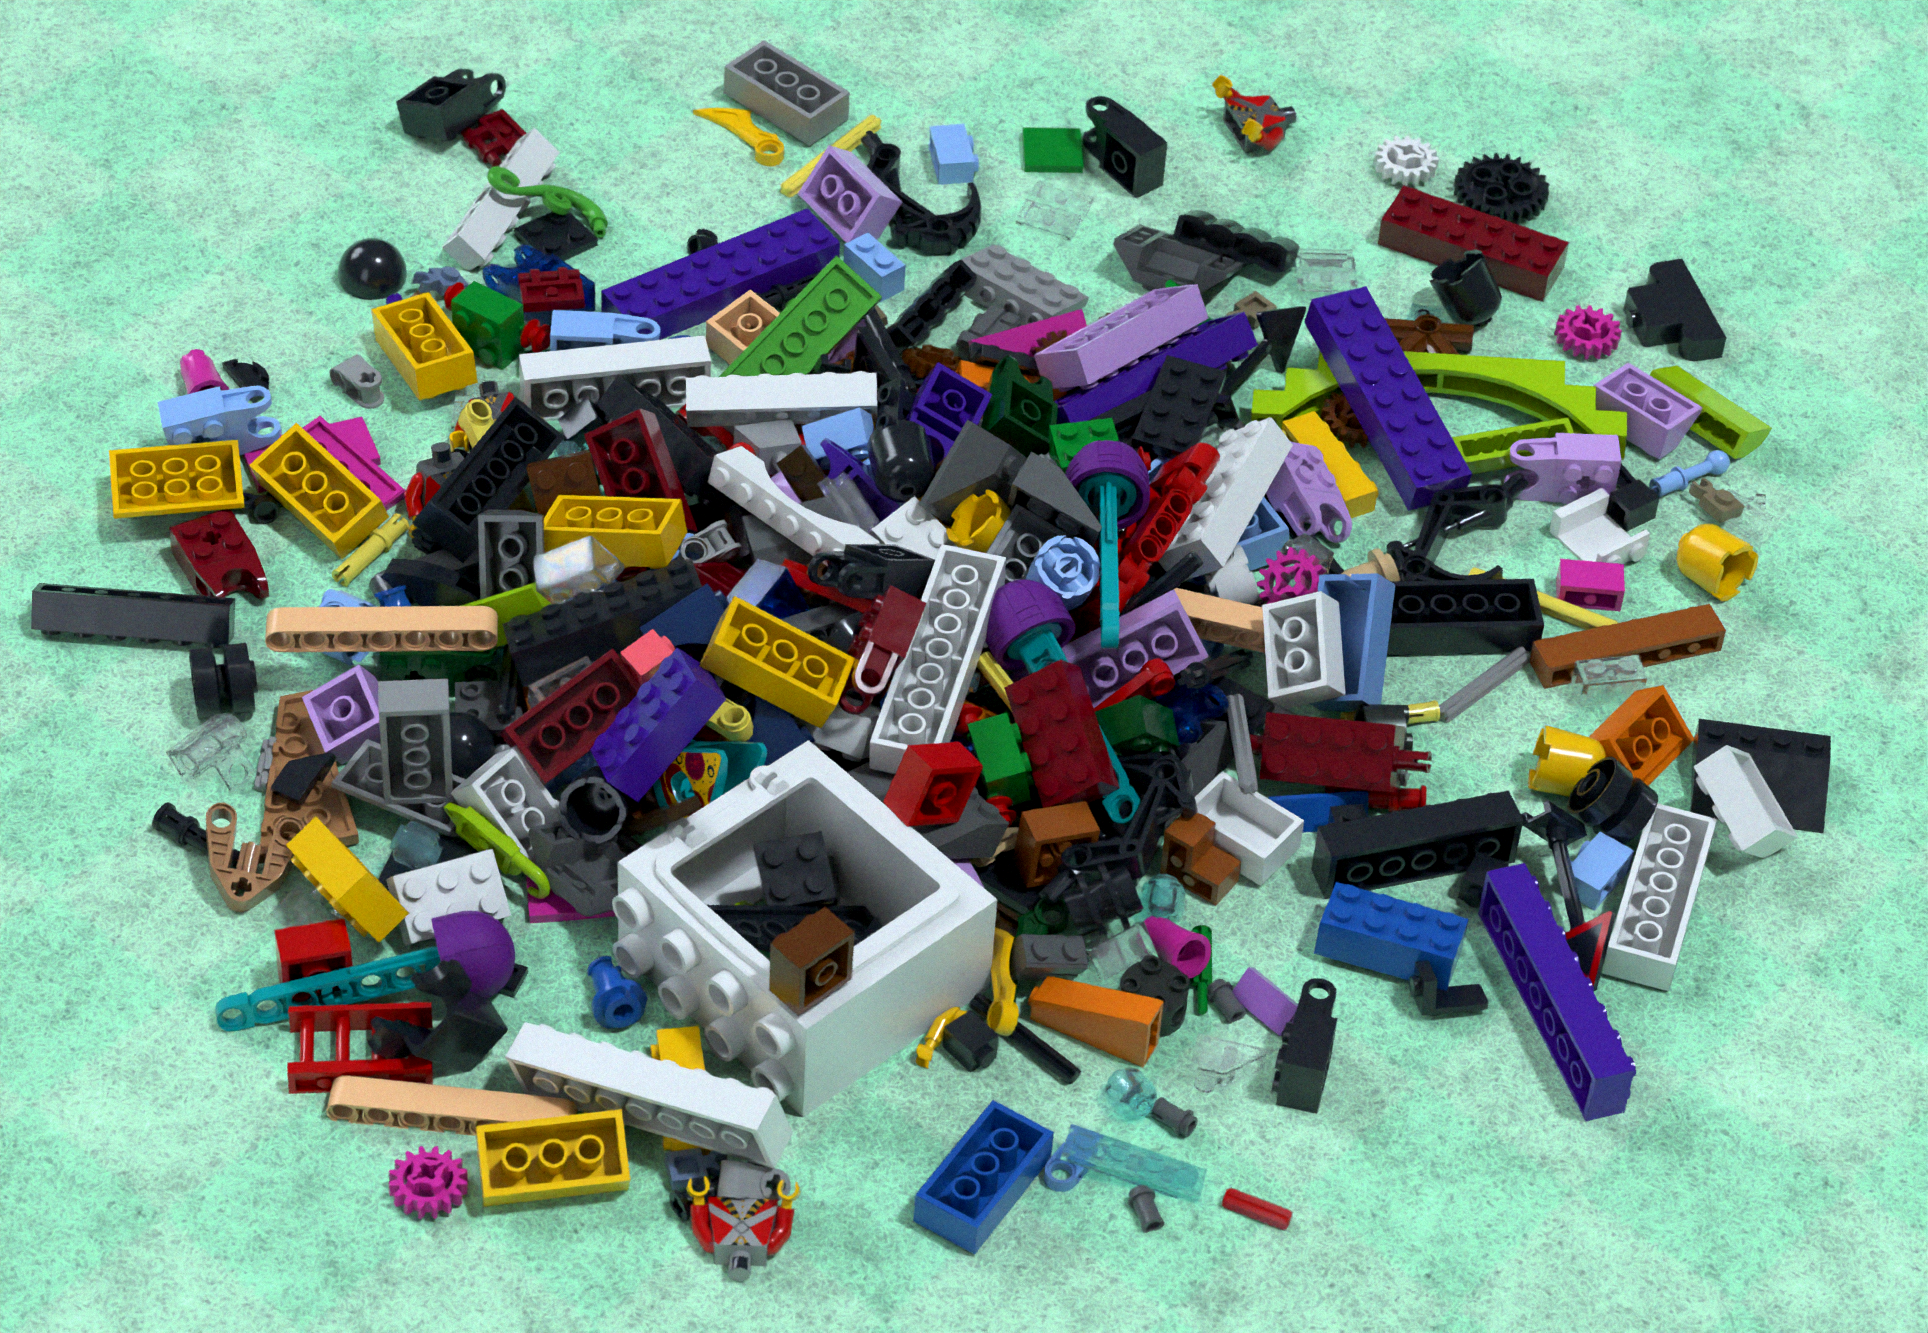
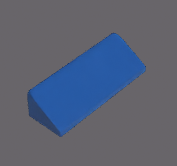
[1268,791,1368,833]

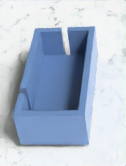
[1310,573,1395,711]

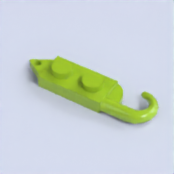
[443,802,550,899]

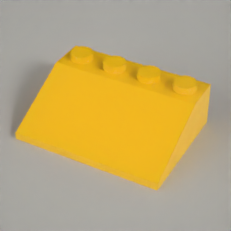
[109,440,244,519]

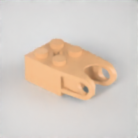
[706,290,780,365]

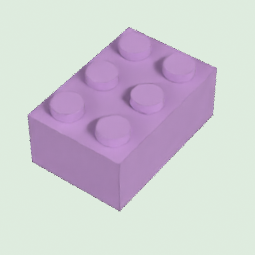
[798,145,902,243]

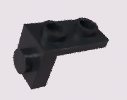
[1409,960,1488,1016]

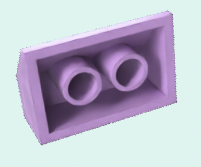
[1593,363,1703,459]

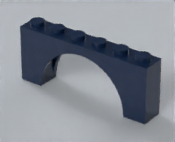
[640,584,816,766]

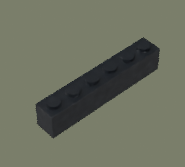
[31,583,235,648]

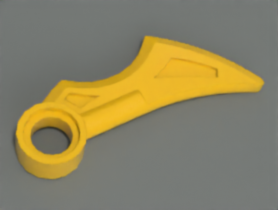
[693,107,784,166]
[987,928,1019,1036]

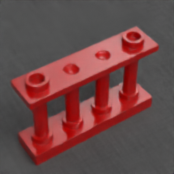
[287,1002,433,1094]

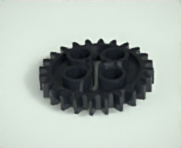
[1453,153,1550,225]

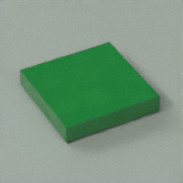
[1022,127,1084,173]

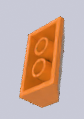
[1589,685,1694,786]

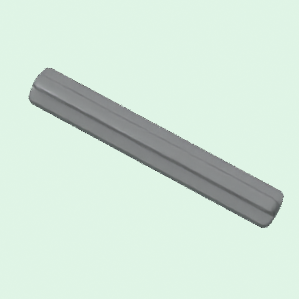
[1439,647,1531,723]
[1225,693,1258,794]

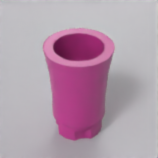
[180,349,229,394]
[1138,916,1211,979]

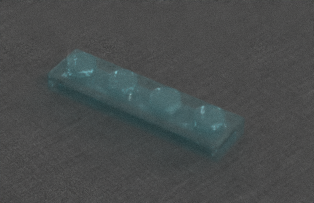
[1060,1124,1207,1204]

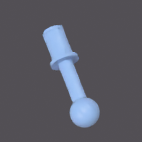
[1649,450,1730,497]

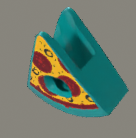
[653,740,767,826]

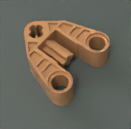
[206,803,305,912]

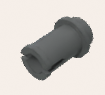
[1207,979,1246,1024]
[1150,1097,1198,1136]
[1127,1185,1164,1233]

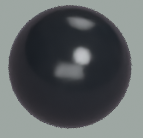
[338,238,407,300]
[450,712,496,779]

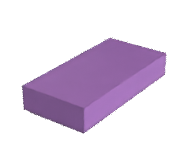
[1232,967,1298,1036]

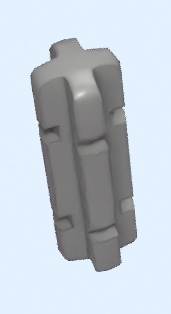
[254,736,277,793]

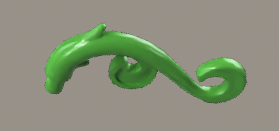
[487,166,608,238]

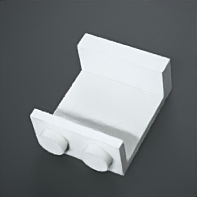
[1549,488,1650,564]

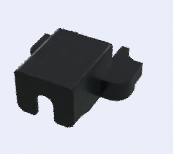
[367,959,508,1072]

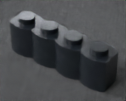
[1174,210,1300,273]
[887,260,977,356]

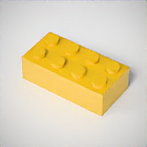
[371,292,478,401]
[249,423,389,559]
[544,495,687,569]
[699,596,855,729]
[286,816,409,942]
[475,1109,630,1207]

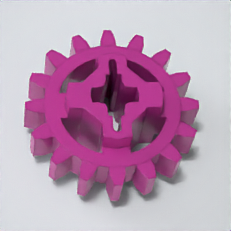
[1554,305,1622,360]
[1257,547,1326,604]
[389,1146,468,1219]

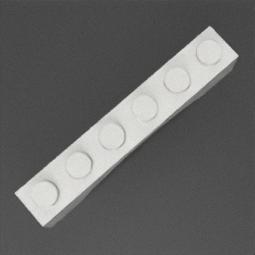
[708,446,880,566]

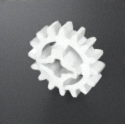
[1374,135,1439,187]

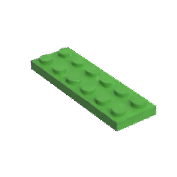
[719,255,882,377]

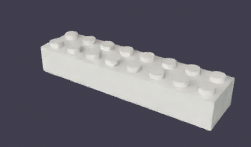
[870,544,1006,774]
[505,1022,793,1168]

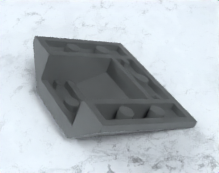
[1113,224,1248,293]
[919,420,1027,527]
[528,821,642,917]

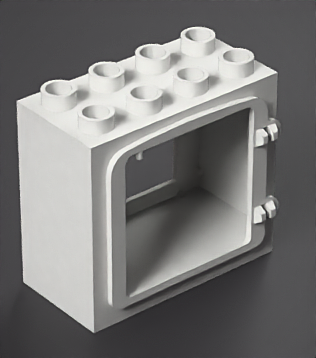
[612,740,997,1117]

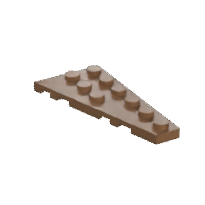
[258,690,359,864]

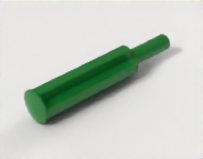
[1192,925,1212,1014]

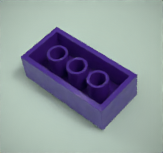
[590,648,726,802]

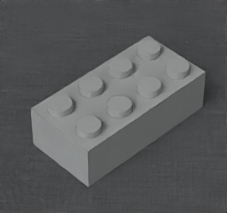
[724,40,850,146]
[378,679,453,805]

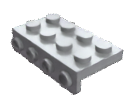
[958,244,1089,326]

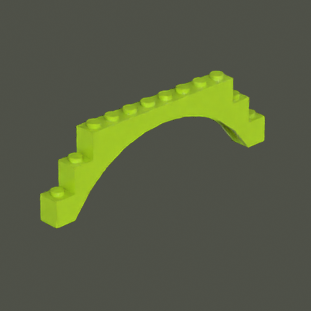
[1251,350,1627,460]

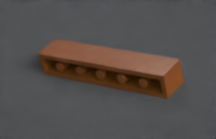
[1530,604,1726,689]

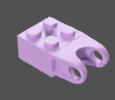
[1504,433,1621,504]
[1266,441,1352,543]

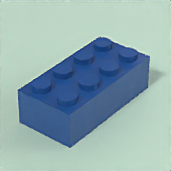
[1314,882,1469,991]
[913,1100,1054,1255]

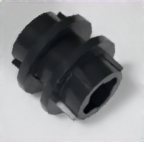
[1062,863,1143,939]

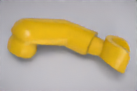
[916,1007,968,1069]

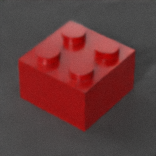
[883,742,983,827]
[274,918,353,1002]

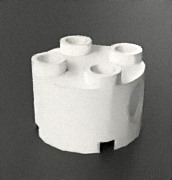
[1201,544,1260,605]

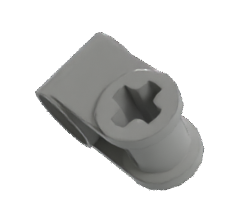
[329,355,384,409]
[677,520,742,564]
[717,1160,791,1201]

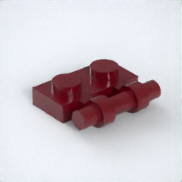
[460,109,526,167]
[518,267,585,313]

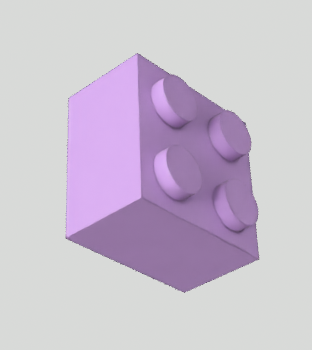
[302,665,381,764]

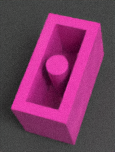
[1556,559,1625,612]

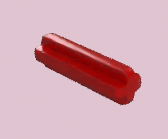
[1222,1188,1293,1230]

